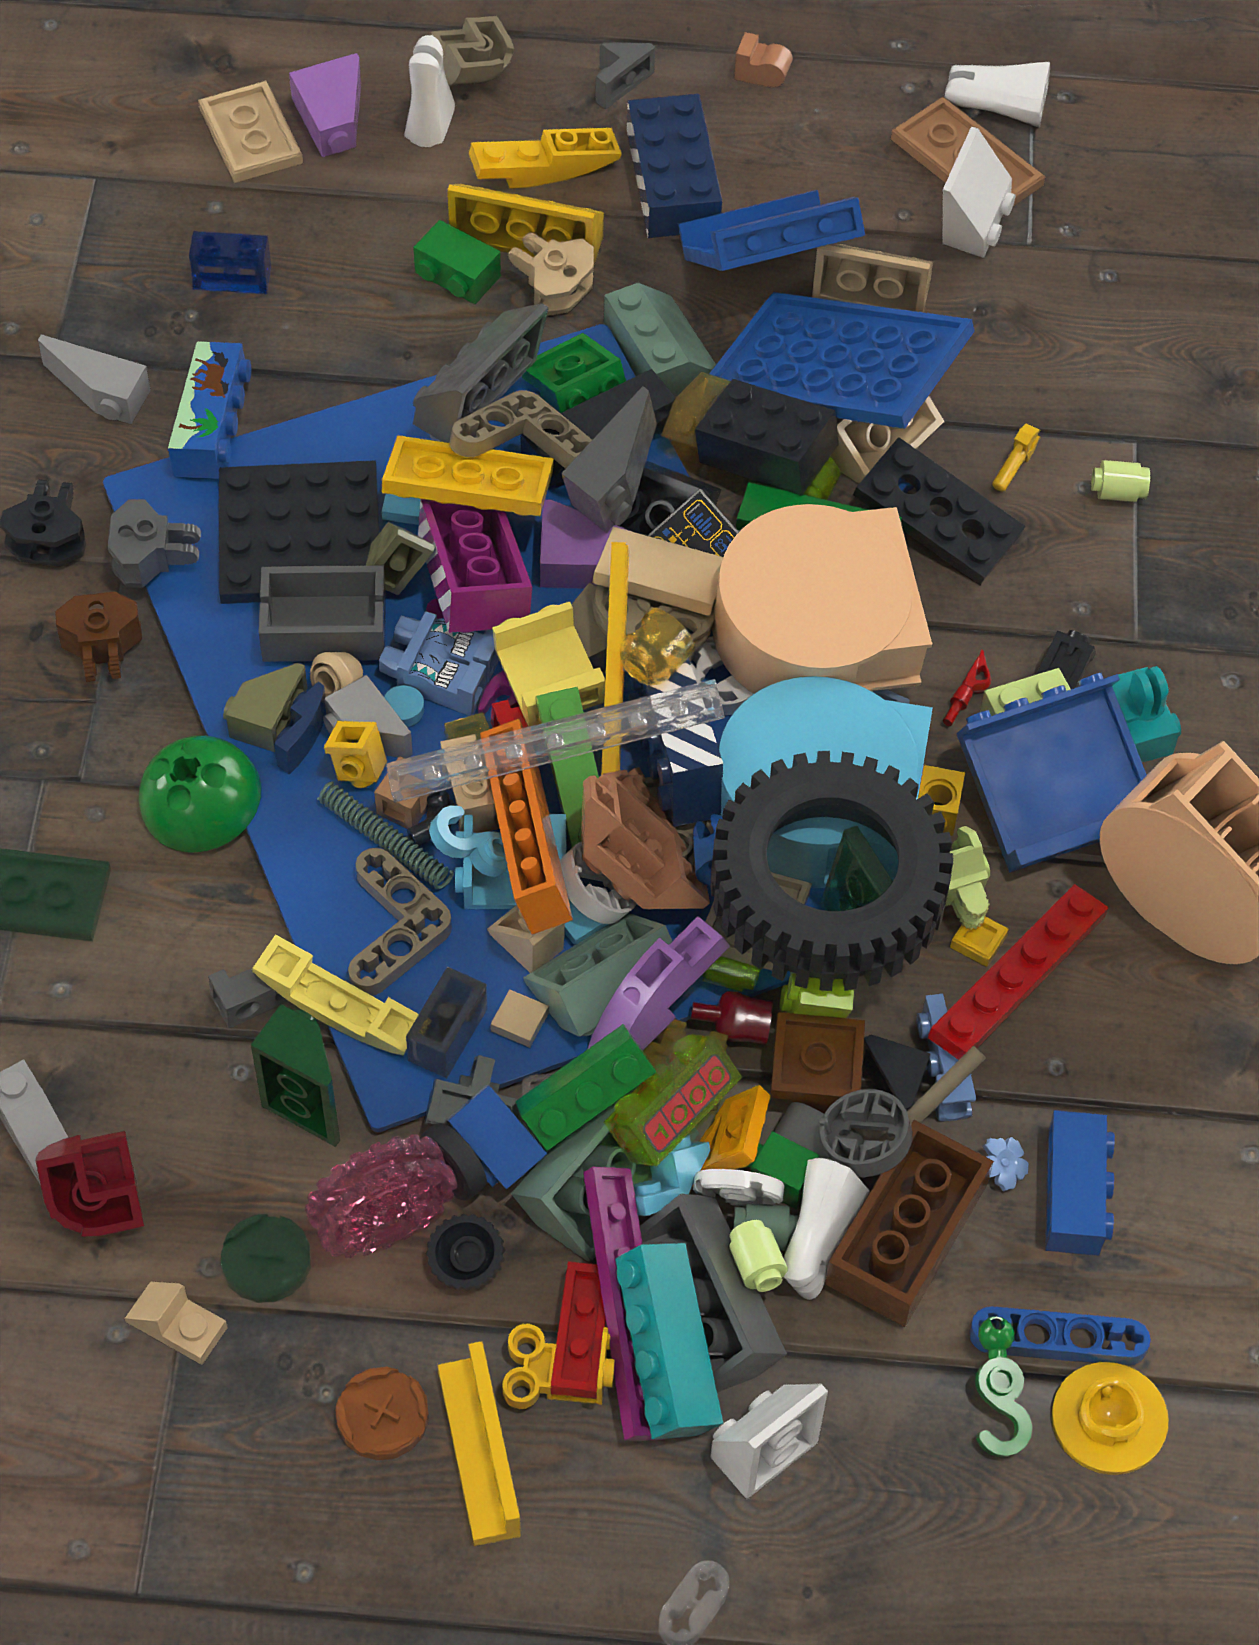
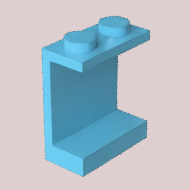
[455,814,566,909]

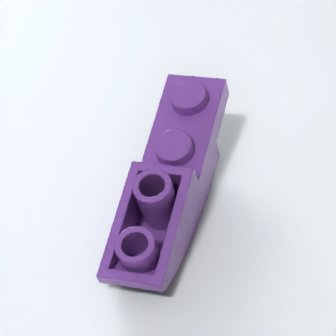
[588,917,730,1050]

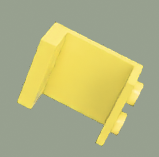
[492,601,605,728]

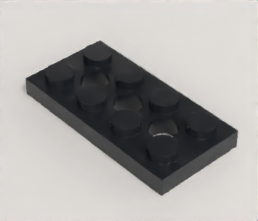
[853,437,1026,585]

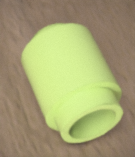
[1091,460,1150,502]
[729,1220,788,1292]

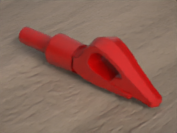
[943,649,991,726]

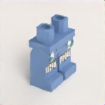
[379,611,499,717]

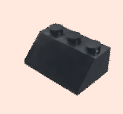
[618,461,722,536]

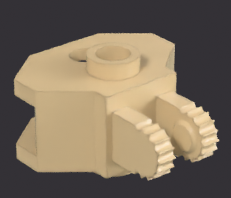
[508,232,594,316]

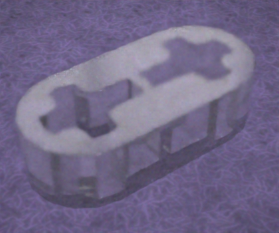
[659,1561,729,1645]

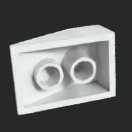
[942,127,1016,258]
[711,1384,828,1499]

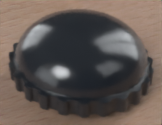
[426,1214,505,1291]

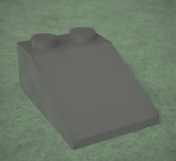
[562,386,656,533]

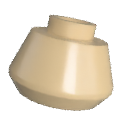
[310,652,363,697]

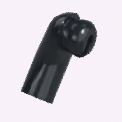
[407,789,454,847]

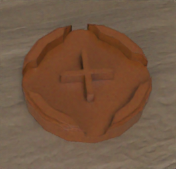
[336,1367,429,1461]

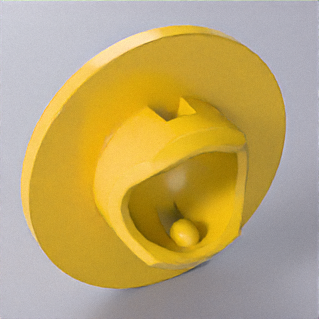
[1052,1362,1168,1475]

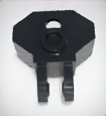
[0,479,87,566]

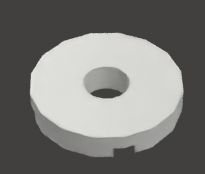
[693,1169,785,1207]

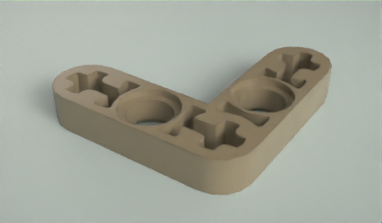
[449,390,592,469]
[348,848,452,996]

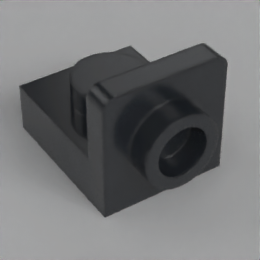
[1037,630,1096,689]

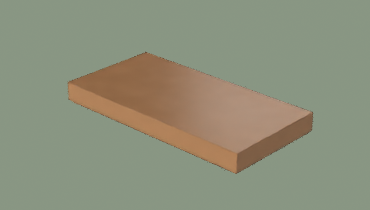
[891,97,1045,206]

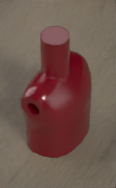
[690,991,773,1045]

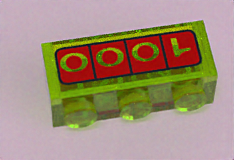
[604,1034,742,1166]

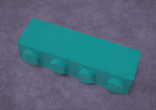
[615,1243,724,1440]

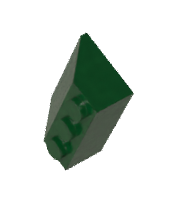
[251,1004,340,1147]

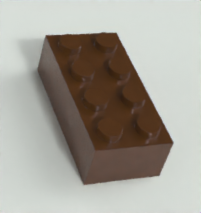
[825,1120,994,1327]

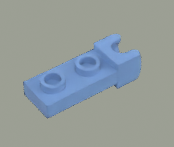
[917,993,976,1121]

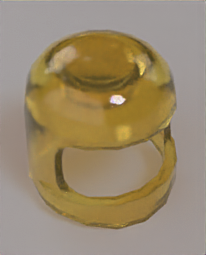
[619,607,695,686]

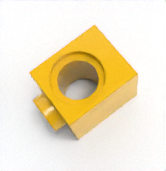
[918,765,965,836]

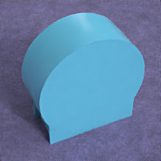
[719,677,932,888]

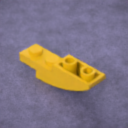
[469,128,622,189]

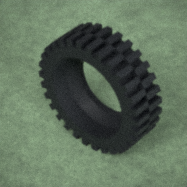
[711,751,953,991]

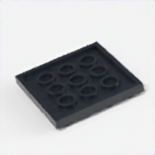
[219,460,379,604]

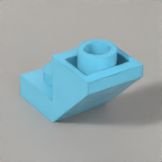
[634,1135,710,1216]

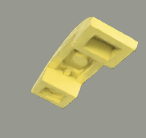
[252,934,426,1056]

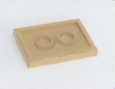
[198,81,303,183]
[592,527,723,616]

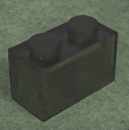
[406,967,487,1078]

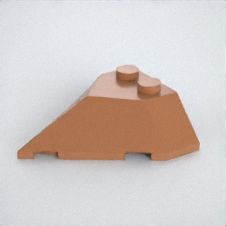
[581,767,710,909]

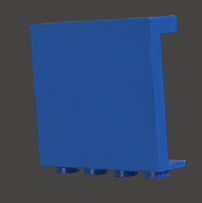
[678,190,865,271]
[956,673,1147,873]

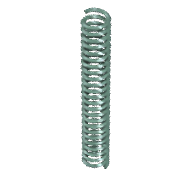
[317,781,454,889]

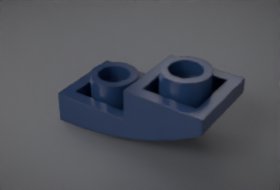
[274,681,326,775]

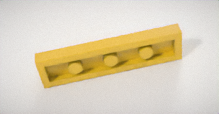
[438,1341,521,1546]

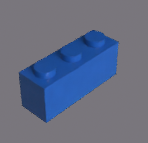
[1045,1110,1115,1256]

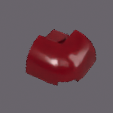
[35,1131,144,1237]

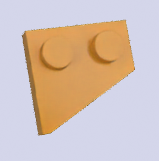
[692,1085,771,1187]

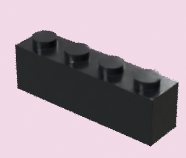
[520,369,677,487]

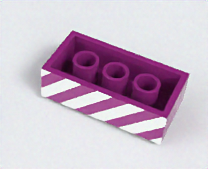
[418,499,532,633]

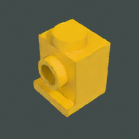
[324,721,387,788]

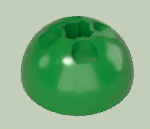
[139,735,261,852]

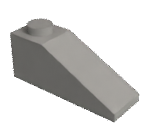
[38,335,150,424]
[0,1059,68,1186]

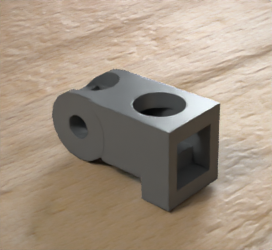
[208,968,288,1028]

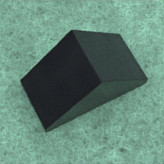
[863,1034,931,1111]

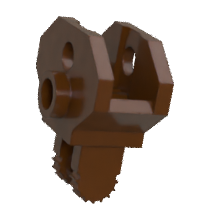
[55,592,142,682]

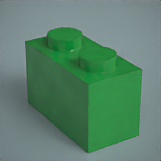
[413,219,501,304]

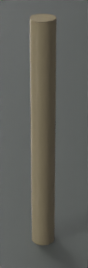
[858,1046,986,1181]

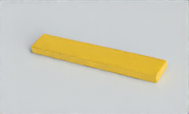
[601,542,629,775]

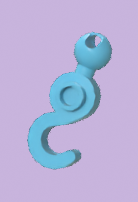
[429,805,509,877]

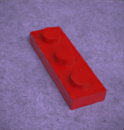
[550,1261,606,1399]

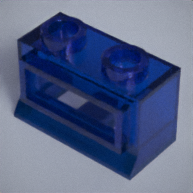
[189,231,271,294]

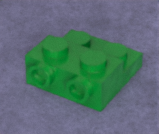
[522,333,626,413]

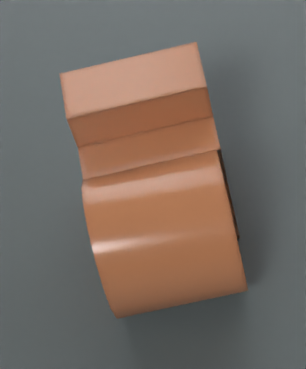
[734,32,793,87]

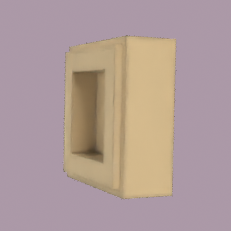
[491,990,549,1048]

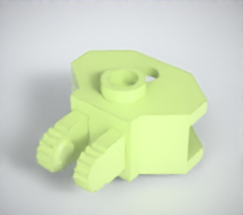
[945,826,990,930]

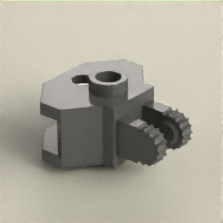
[108,499,201,588]

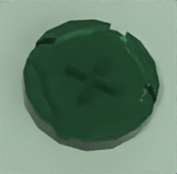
[221,1214,311,1303]

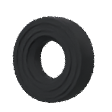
[418,1123,487,1201]

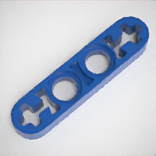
[969,1306,1151,1366]

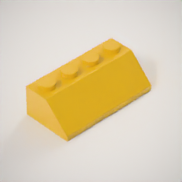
[447,184,604,267]

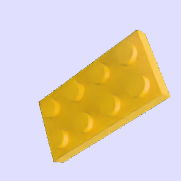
[382,435,554,516]

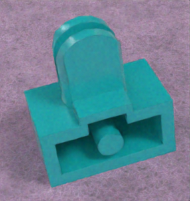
[1112,666,1181,763]

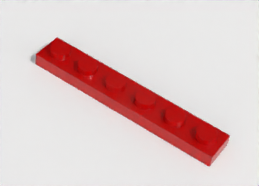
[928,884,1109,1060]

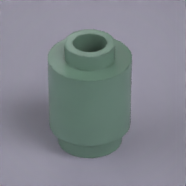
[733,1203,798,1251]

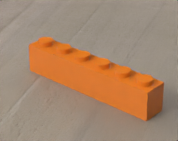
[480,719,573,935]

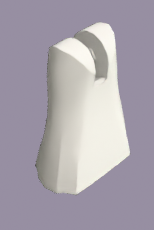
[404,35,455,147]
[944,62,1050,128]
[784,1158,870,1300]

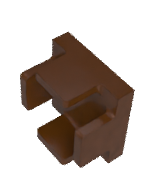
[770,1012,865,1114]

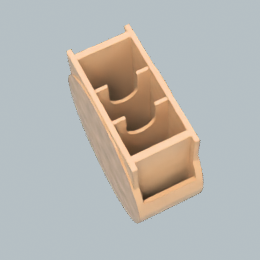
[712,504,932,694]
[1100,741,1259,964]

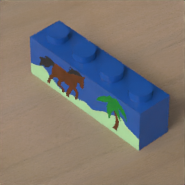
[168,342,251,479]

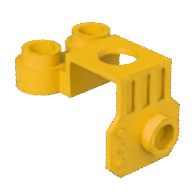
[502,1324,615,1409]

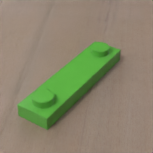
[535,686,599,849]

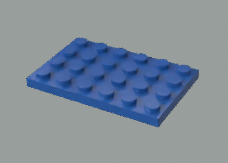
[701,292,975,429]

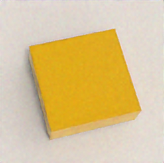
[950,916,1009,967]

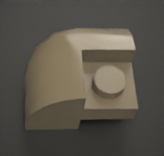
[429,16,514,86]

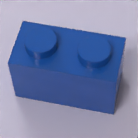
[446,1085,547,1189]

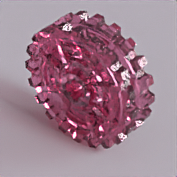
[305,1134,457,1258]

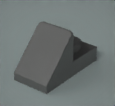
[595,43,655,109]

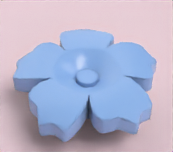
[983,1137,1029,1191]

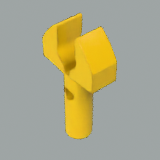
[992,423,1040,492]

